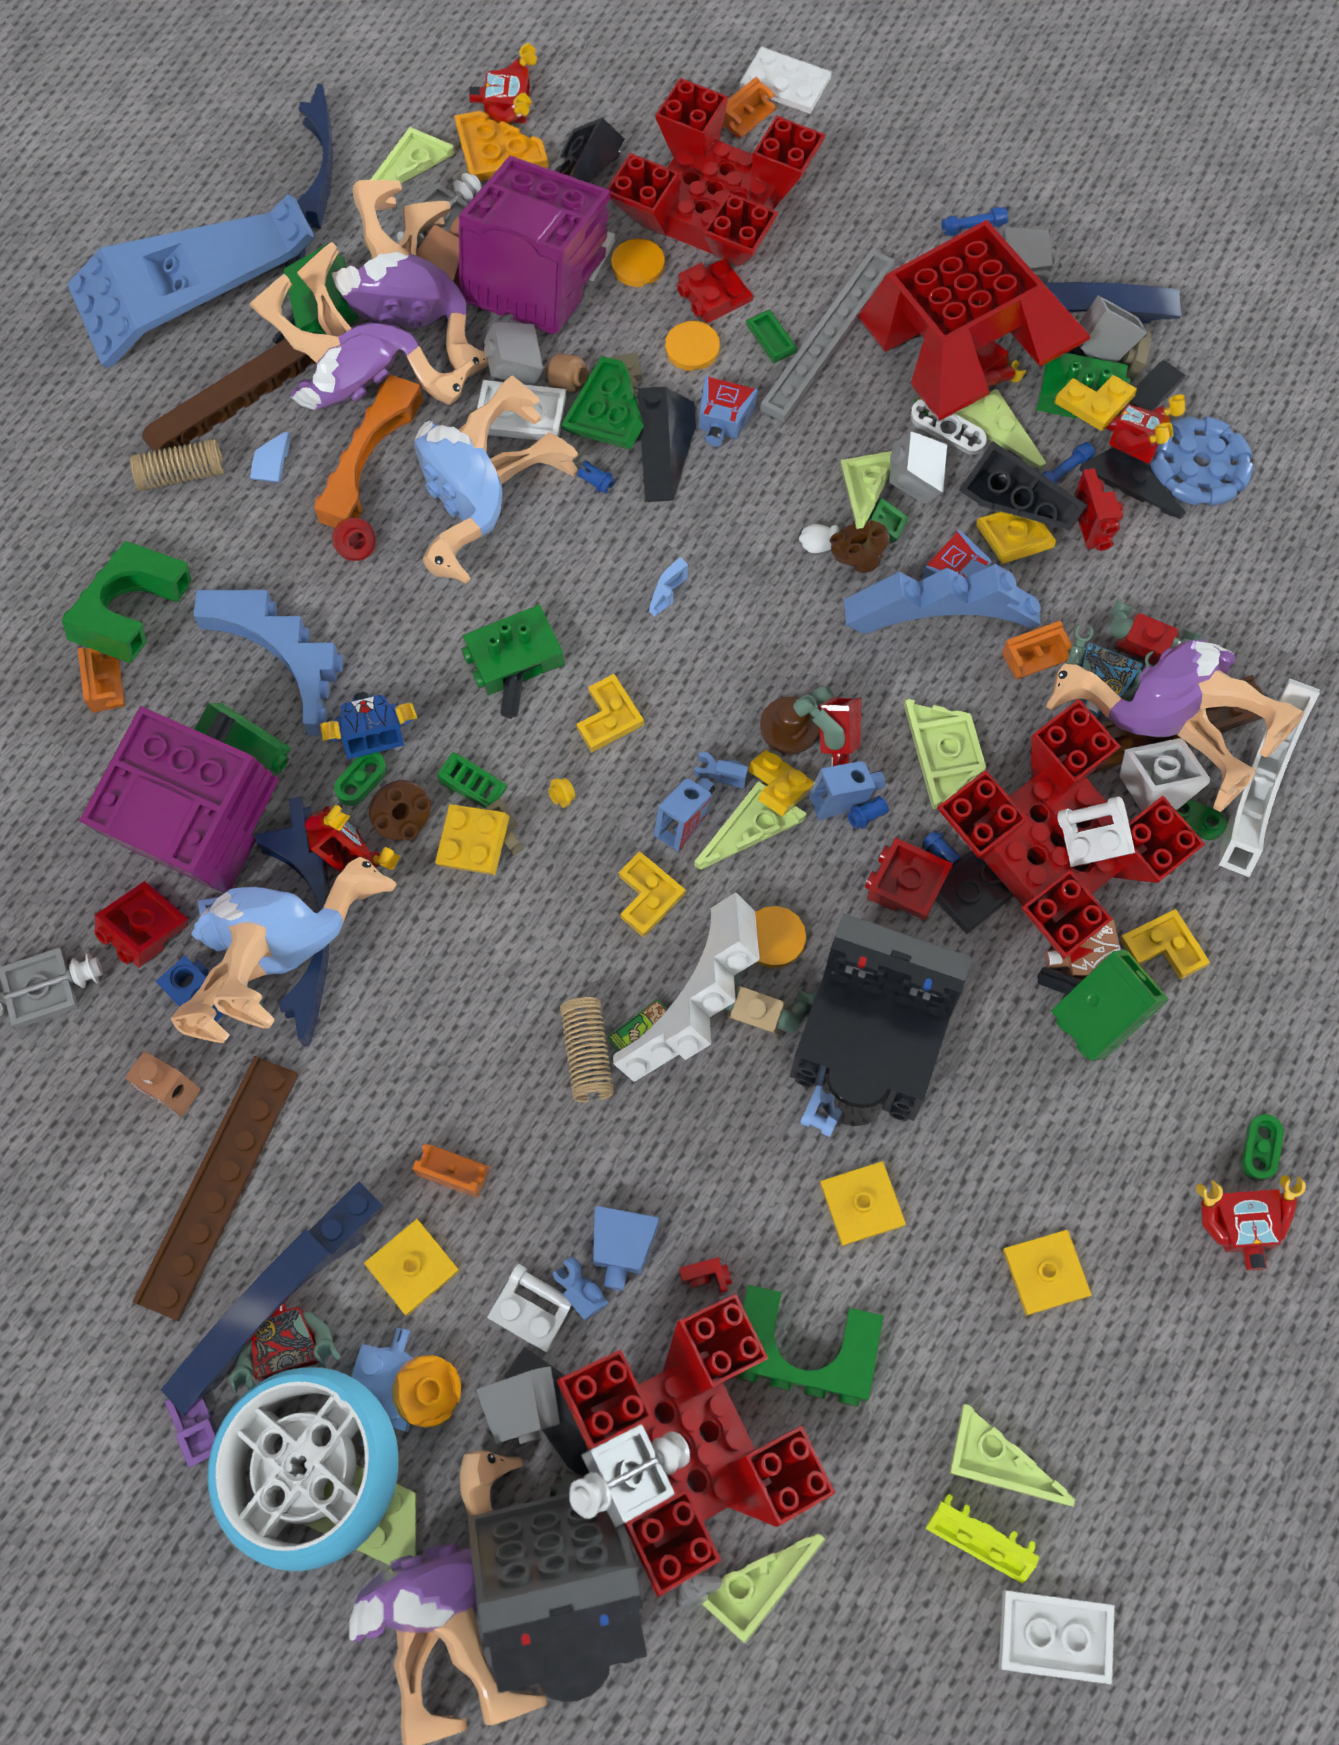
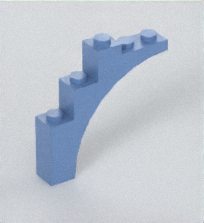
[844,564,1041,633]
[194,590,343,736]

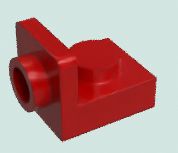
[679,1257,732,1296]

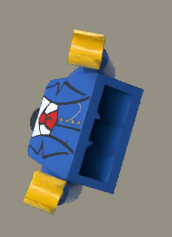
[320,692,417,759]

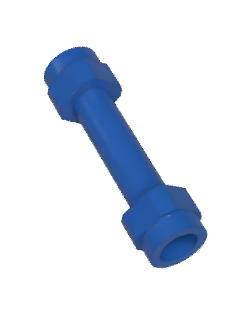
[941,207,1008,236]
[1042,442,1095,484]

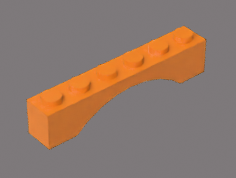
[314,374,423,528]

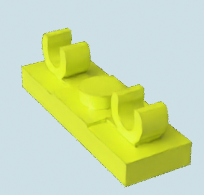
[925,1495,1040,1584]

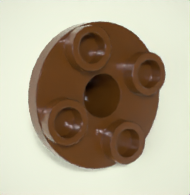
[830,518,889,573]
[760,697,820,754]
[369,780,431,840]

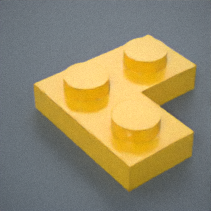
[1055,375,1137,431]
[576,674,644,753]
[748,749,814,817]
[618,851,686,938]
[1119,909,1210,980]

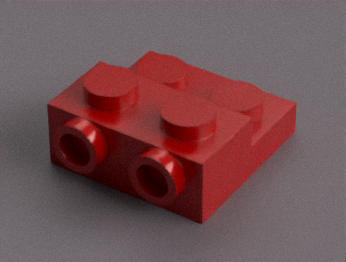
[676,258,753,324]
[1074,468,1123,551]
[864,837,953,921]
[94,881,188,968]

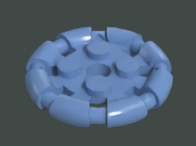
[1150,416,1254,506]

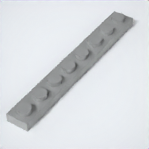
[760,249,895,422]

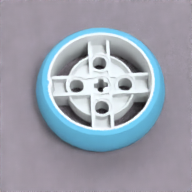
[208,1367,398,1571]

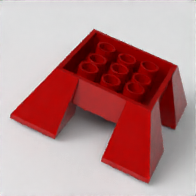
[607,78,826,266]
[859,220,1090,421]
[937,699,1205,959]
[557,1293,836,1597]

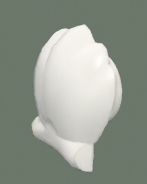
[799,524,840,553]

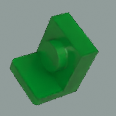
[869,498,909,543]

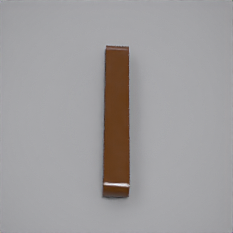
[142,339,317,457]

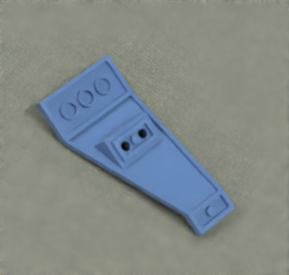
[67,194,315,368]

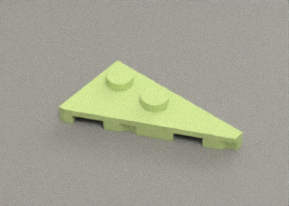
[370,127,454,184]
[954,389,1047,470]
[841,451,892,529]
[694,781,807,870]
[949,1404,1075,1507]
[702,1534,825,1644]

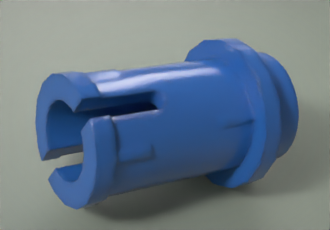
[577,461,615,494]
[847,795,889,829]
[922,830,962,864]

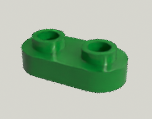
[334,752,387,806]
[1176,799,1227,840]
[1241,1114,1284,1181]

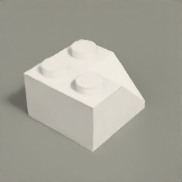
[1120,738,1210,811]

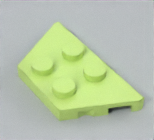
[904,699,986,809]
[304,1465,417,1566]

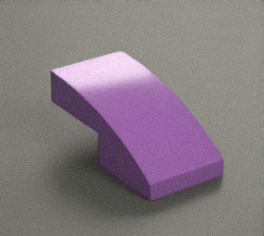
[165,1397,217,1468]

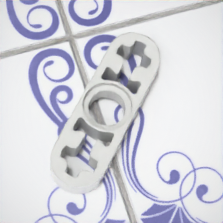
[911,399,987,455]

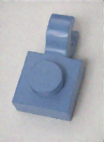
[694,752,748,788]
[552,1257,609,1321]

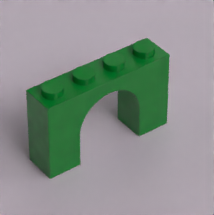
[62,541,191,663]
[736,1285,884,1407]

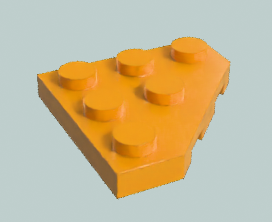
[454,110,548,181]

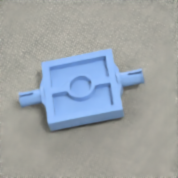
[351,1327,414,1447]

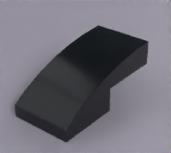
[1129,359,1186,411]

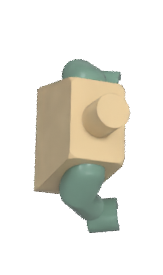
[723,971,817,1037]

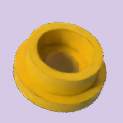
[548,778,575,808]

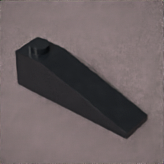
[555,117,625,183]
[638,386,696,502]
[959,441,1088,530]
[504,1347,590,1477]

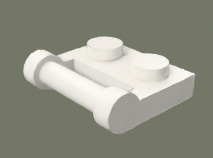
[1057,796,1135,867]
[487,1264,573,1353]

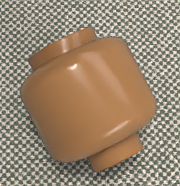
[545,353,588,393]

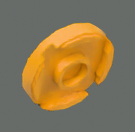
[611,238,665,287]
[665,321,720,371]
[755,906,806,968]
[392,1355,461,1428]

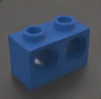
[155,955,225,1022]

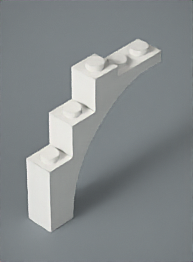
[1219,678,1320,877]
[613,892,760,1082]

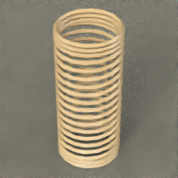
[129,438,225,492]
[560,997,614,1102]

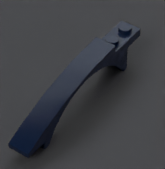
[284,83,333,267]
[1044,282,1182,324]
[255,797,330,1047]
[161,1181,384,1415]

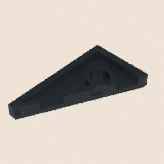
[1079,447,1186,519]

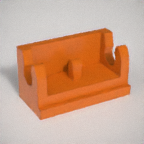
[723,77,776,139]
[1002,620,1072,680]
[77,647,125,713]
[412,1143,490,1198]

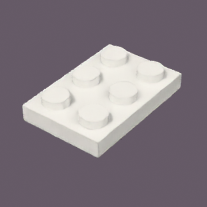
[740,47,832,114]
[477,380,567,441]
[999,1590,1114,1684]

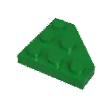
[561,356,644,450]

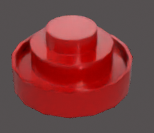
[332,517,376,561]

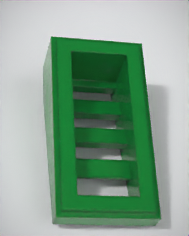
[437,752,507,808]

